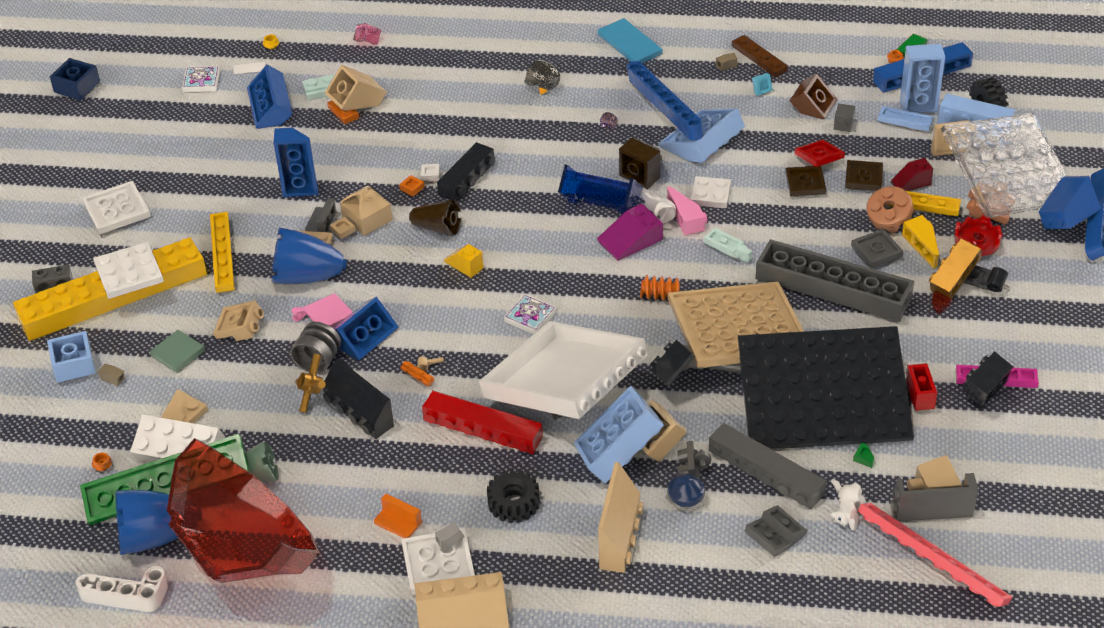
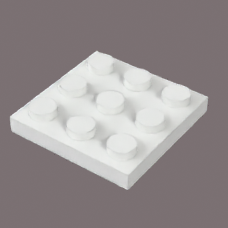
[82,181,151,235]
[93,242,164,299]
[401,528,475,595]

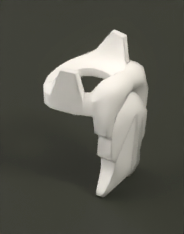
[643,193,676,230]

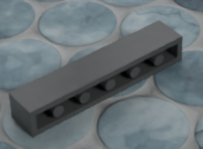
[709,423,827,509]

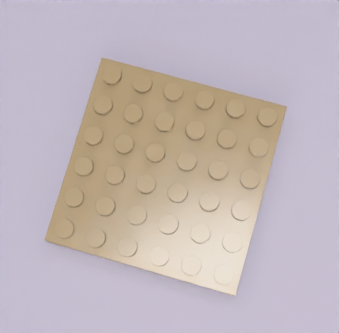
[668,282,804,368]

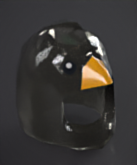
[524,60,560,95]

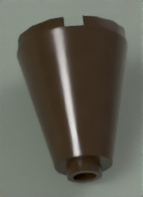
[409,200,461,236]

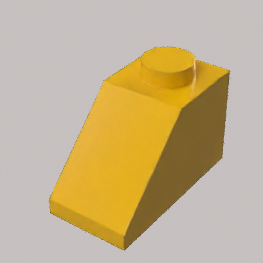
[444,244,484,278]

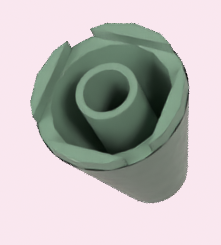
[223,442,279,486]

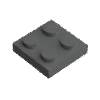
[851,229,904,268]

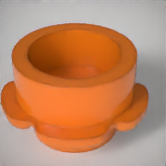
[887,50,904,63]
[92,452,112,471]

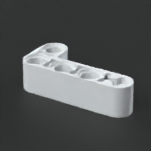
[75,566,168,612]

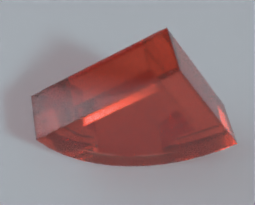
[931,291,952,314]

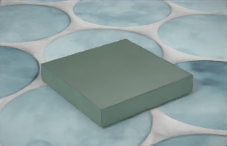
[150,330,205,373]

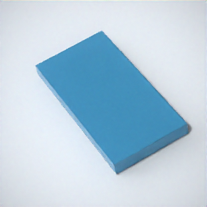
[598,18,663,63]

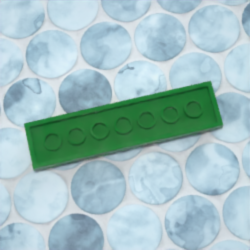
[80,434,250,525]

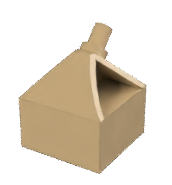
[340,186,393,236]
[642,399,687,462]

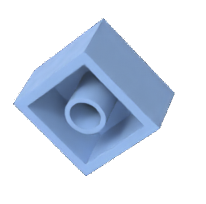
[47,331,96,383]

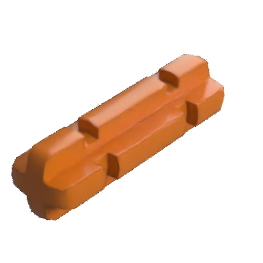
[401,361,435,386]

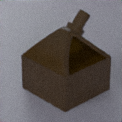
[619,138,662,190]

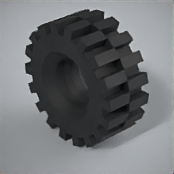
[969,77,1009,107]
[487,469,540,523]

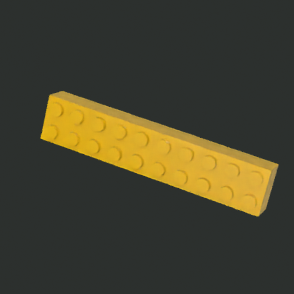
[12,237,207,341]

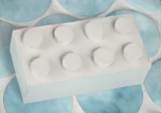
[130,414,225,463]

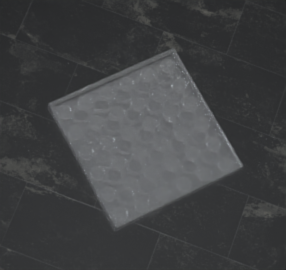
[941,113,1067,218]

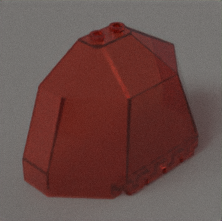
[167,438,320,583]

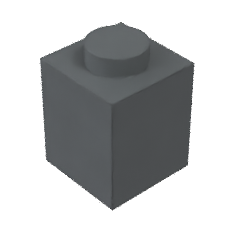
[834,103,855,132]

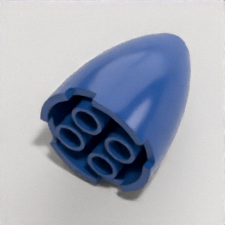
[271,227,347,284]
[115,490,201,555]

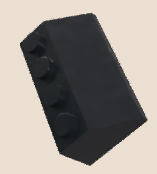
[323,359,394,439]

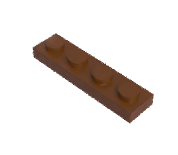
[731,35,788,77]

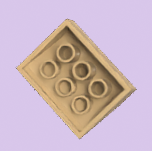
[598,462,644,573]
[414,572,509,628]

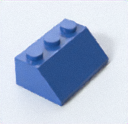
[333,296,399,361]

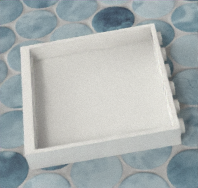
[479,321,648,419]

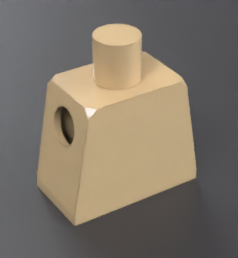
[907,455,962,491]

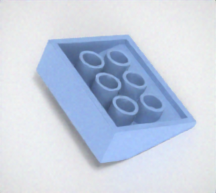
[658,108,745,163]
[574,386,664,483]

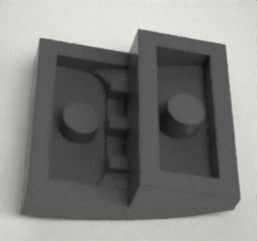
[744,505,808,557]

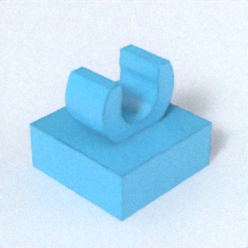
[752,73,772,96]

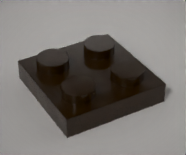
[845,160,883,191]
[785,166,826,196]

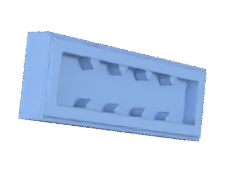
[878,106,933,132]

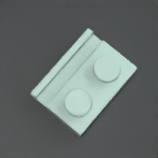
[302,74,335,100]

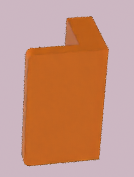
[374,493,422,539]

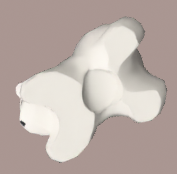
[831,479,866,531]

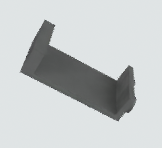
[890,473,978,522]

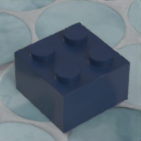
[49,58,100,100]

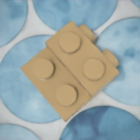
[213,300,264,341]

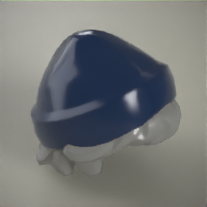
[666,474,705,509]

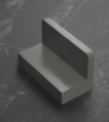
[305,198,337,233]

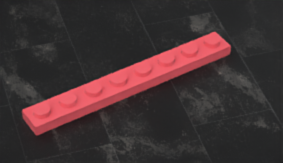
[858,503,1012,607]

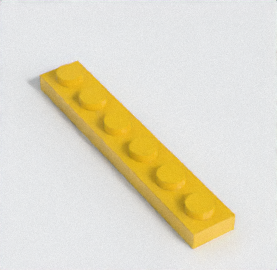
[210,211,235,293]

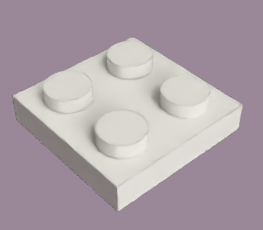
[691,176,731,208]

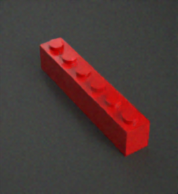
[422,390,543,454]

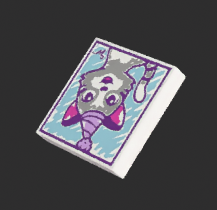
[182,66,220,92]
[504,294,557,334]

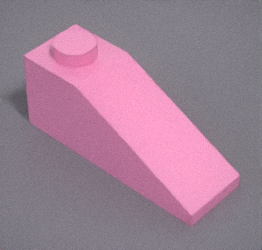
[667,186,707,235]

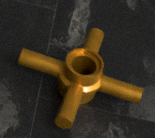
[295,353,325,413]

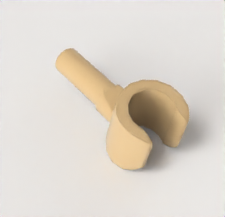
[417,356,444,371]

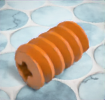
[640,275,680,301]

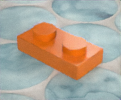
[327,100,359,125]

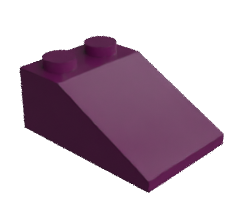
[597,204,663,261]

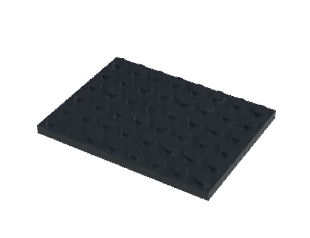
[737,326,914,449]

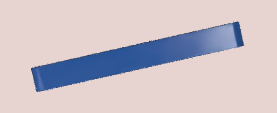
[627,61,704,141]

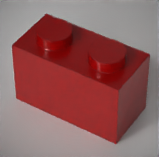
[905,363,937,411]

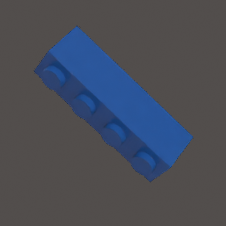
[247,64,292,129]
[273,127,319,197]

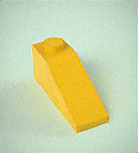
[902,215,939,269]

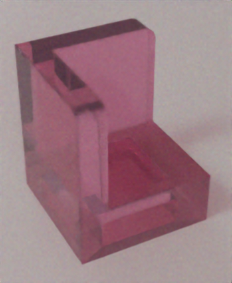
[353,23,381,45]

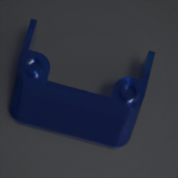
[558,164,643,214]

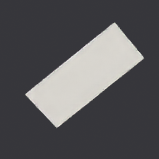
[234,62,265,74]

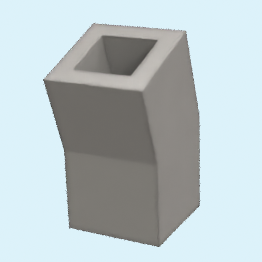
[435,521,464,550]

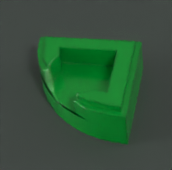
[853,443,874,468]

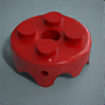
[954,214,1003,256]

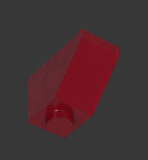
[891,158,933,191]

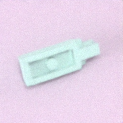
[703,228,752,263]

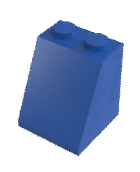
[1039,176,1101,229]

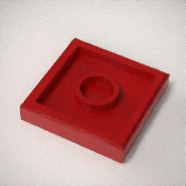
[795,140,845,167]

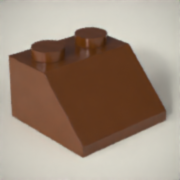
[789,73,837,120]

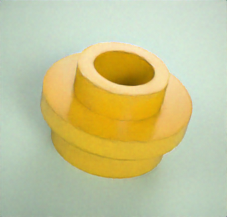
[263,34,279,49]

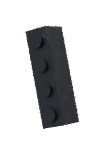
[437,142,495,201]

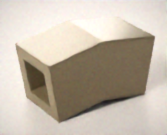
[716,53,737,71]
[97,364,125,386]

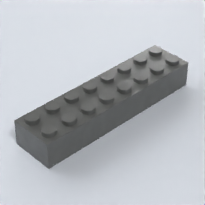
[755,239,914,322]

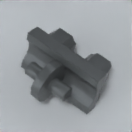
[677,440,712,481]

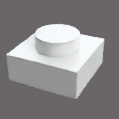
[421,164,440,181]

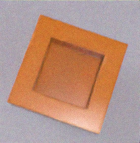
[399,175,425,196]

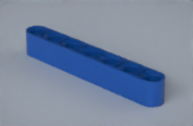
[1085,168,1104,261]

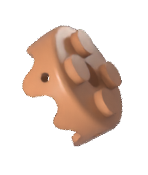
[866,186,914,233]

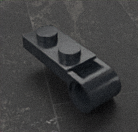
[963,265,1008,292]

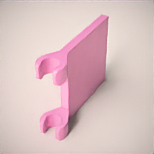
[292,293,353,327]

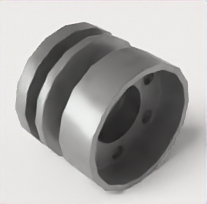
[290,322,341,374]

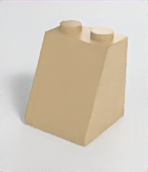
[325,65,387,111]

